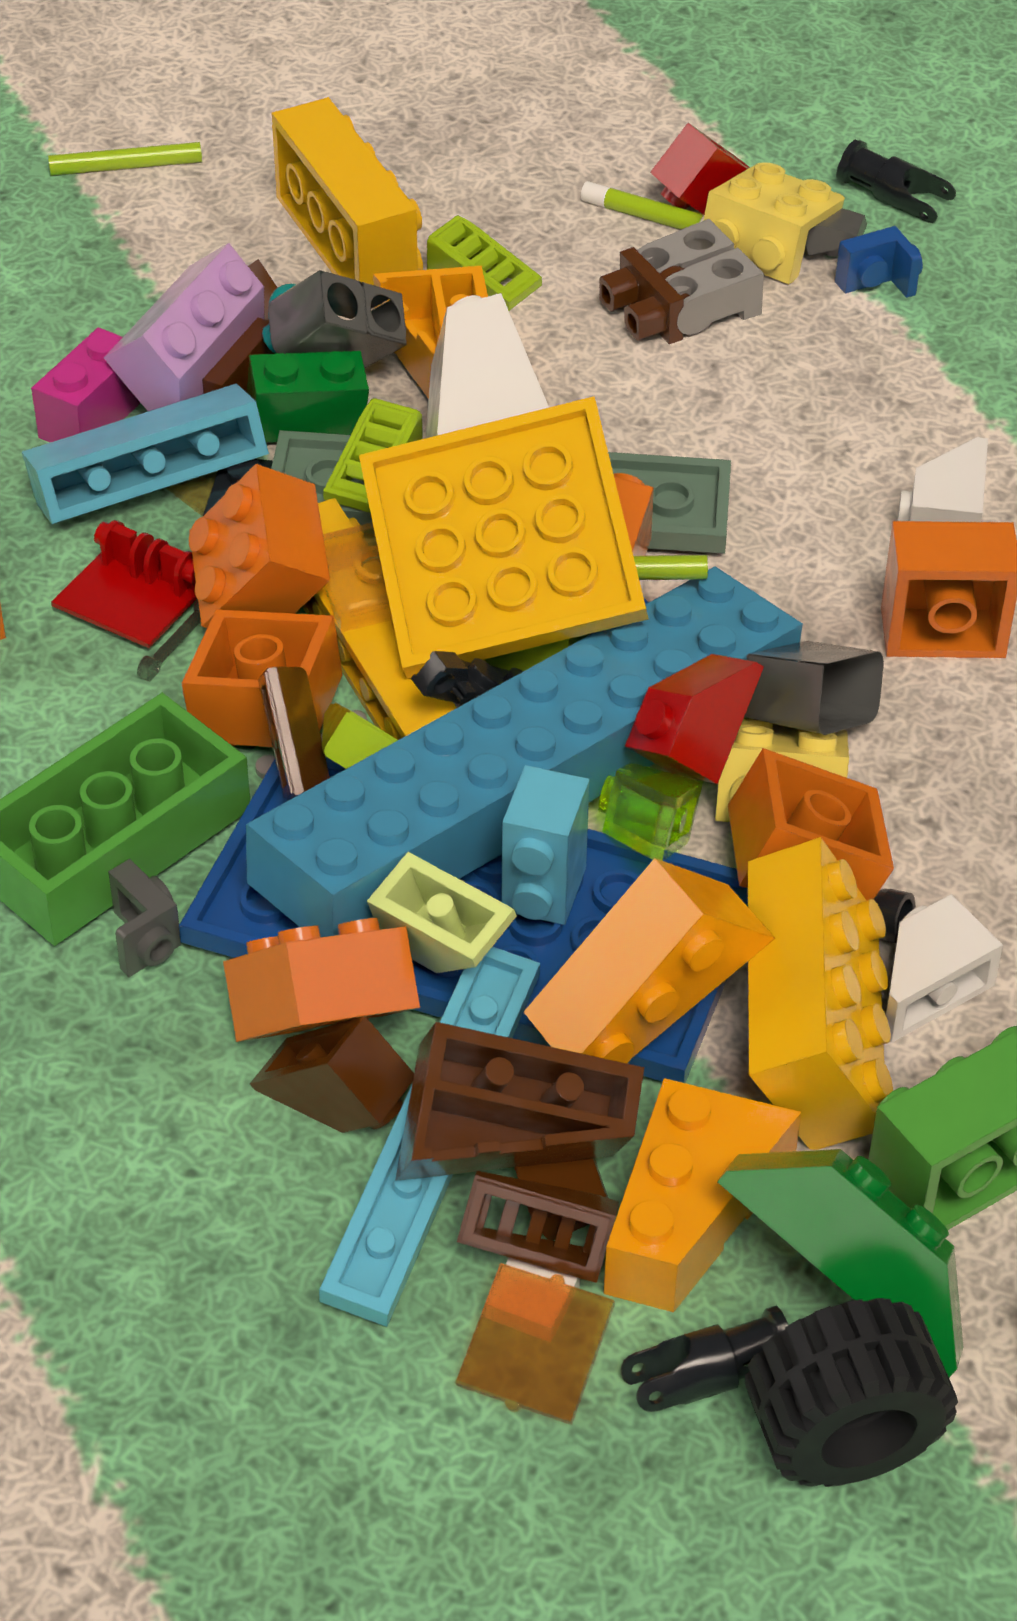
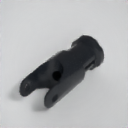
[836,139,956,223]
[621,1305,788,1412]

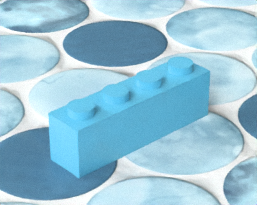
[22,384,269,524]

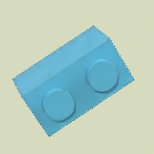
[502,765,590,925]

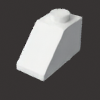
[898,437,988,522]
[886,894,1003,1043]

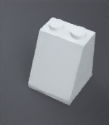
[426,293,549,438]

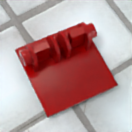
[51,520,197,648]

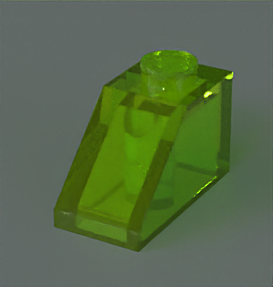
[598,763,703,861]

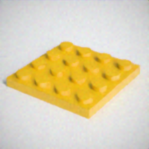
[359,396,649,678]

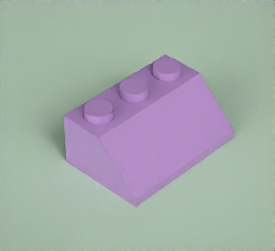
[104,243,264,411]

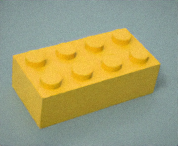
[271,97,423,285]
[748,837,893,1150]

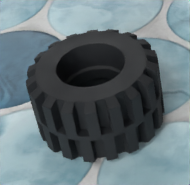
[745,1298,958,1487]

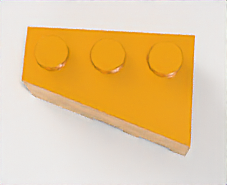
[373,265,488,399]
[524,858,775,1063]
[604,1078,801,1312]

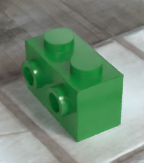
[247,351,369,443]

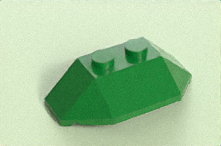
[718,1149,964,1378]

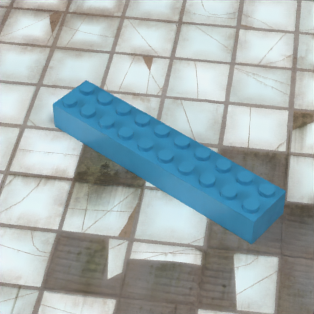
[246,566,803,937]

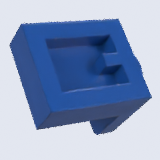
[835,226,923,298]

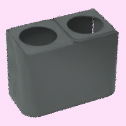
[268,270,407,368]
[744,641,884,735]

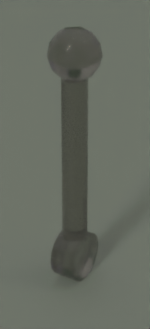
[137,600,201,682]

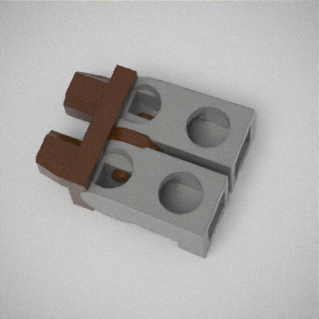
[599,219,764,345]

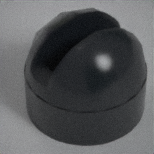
[874,889,916,943]

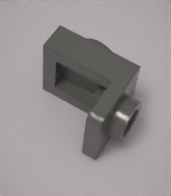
[108,859,181,977]

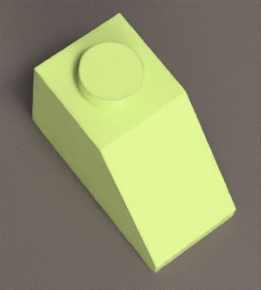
[367,852,517,973]

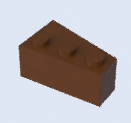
[395,1022,644,1181]

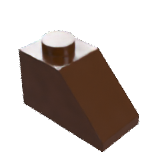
[250,1016,414,1133]

